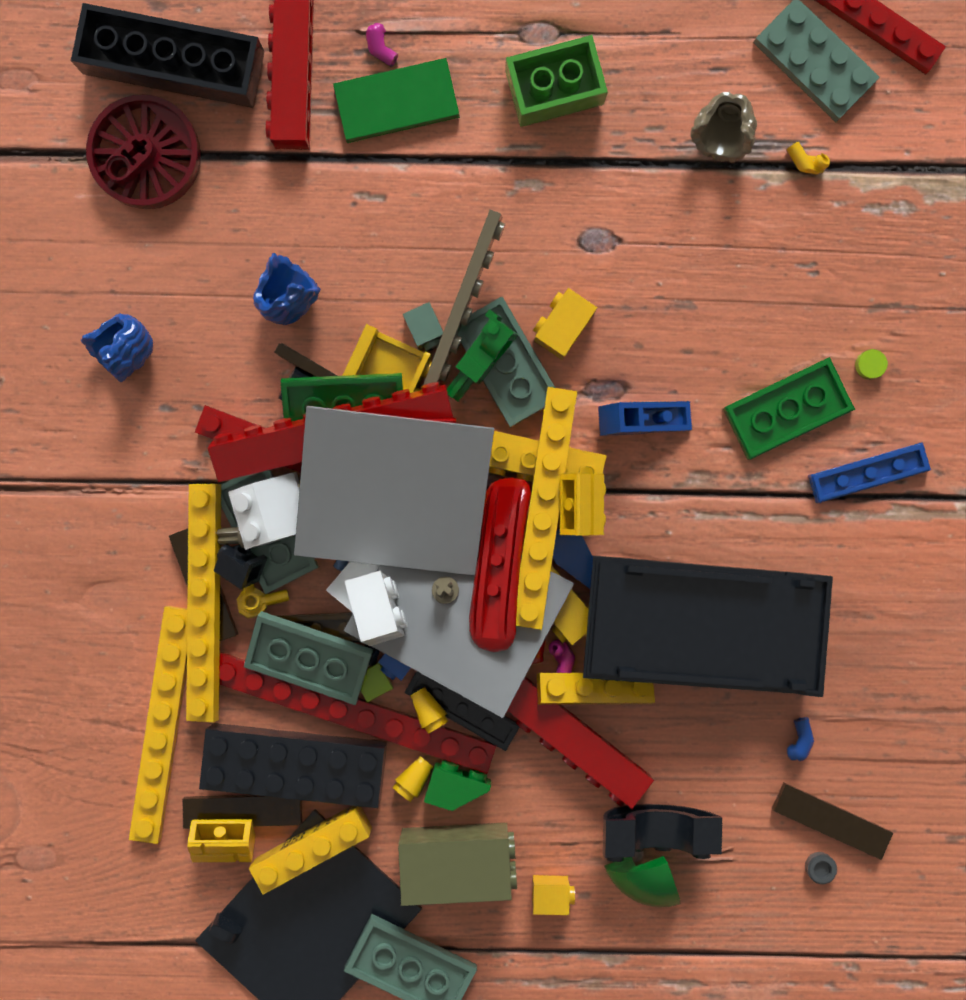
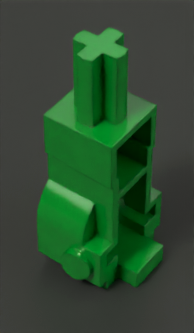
[447,309,518,402]

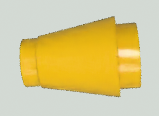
[410,687,449,734]
[392,756,434,802]

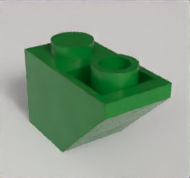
[424,760,491,811]

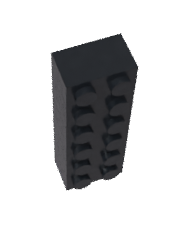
[71,3,265,108]
[199,723,387,808]

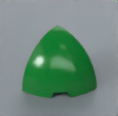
[604,856,681,907]

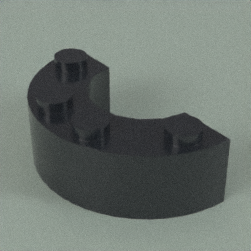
[603,804,722,862]

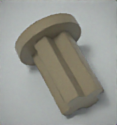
[217,527,244,548]
[432,576,459,604]

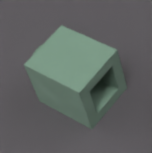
[403,302,443,352]

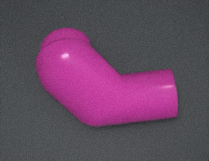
[365,23,398,67]
[548,639,575,673]

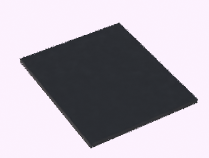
[195,809,422,1000]

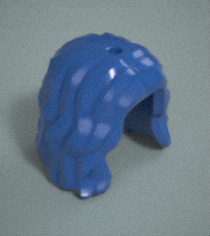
[253,253,321,325]
[81,313,153,383]

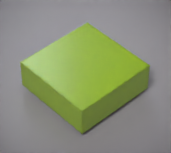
[361,663,394,702]

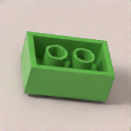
[505,35,608,127]

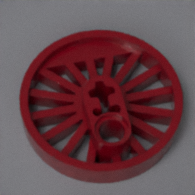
[86,94,201,209]

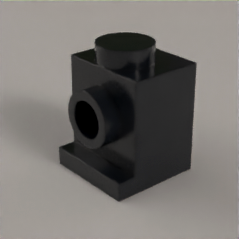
[214,544,268,590]

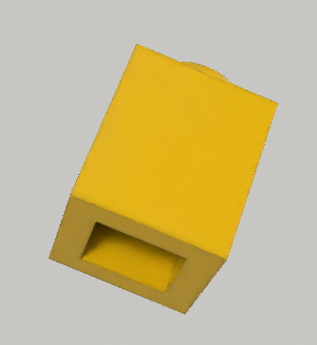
[532,875,575,915]

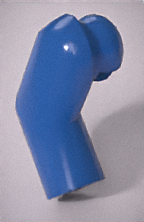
[787,717,814,761]

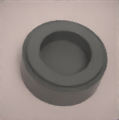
[805,852,837,884]

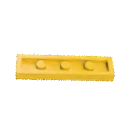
[537,673,655,705]

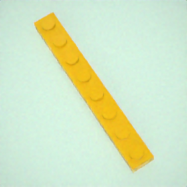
[516,387,577,630]
[186,484,221,722]
[129,606,187,844]

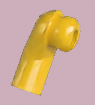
[786,141,830,175]

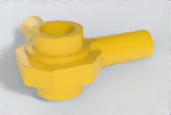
[236,584,289,619]

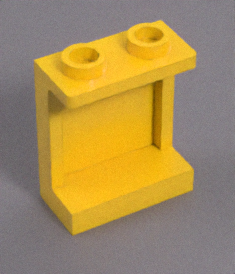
[342,324,432,393]

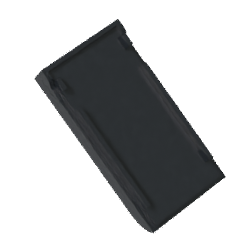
[583,556,833,697]

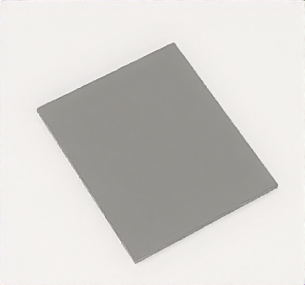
[294,406,494,575]
[344,555,574,718]

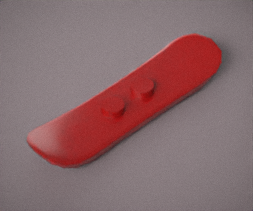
[469,477,531,652]

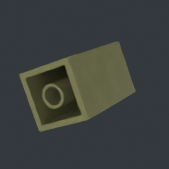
[398,823,517,906]

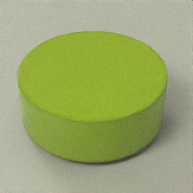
[855,349,888,380]

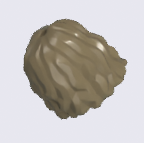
[690,92,757,162]

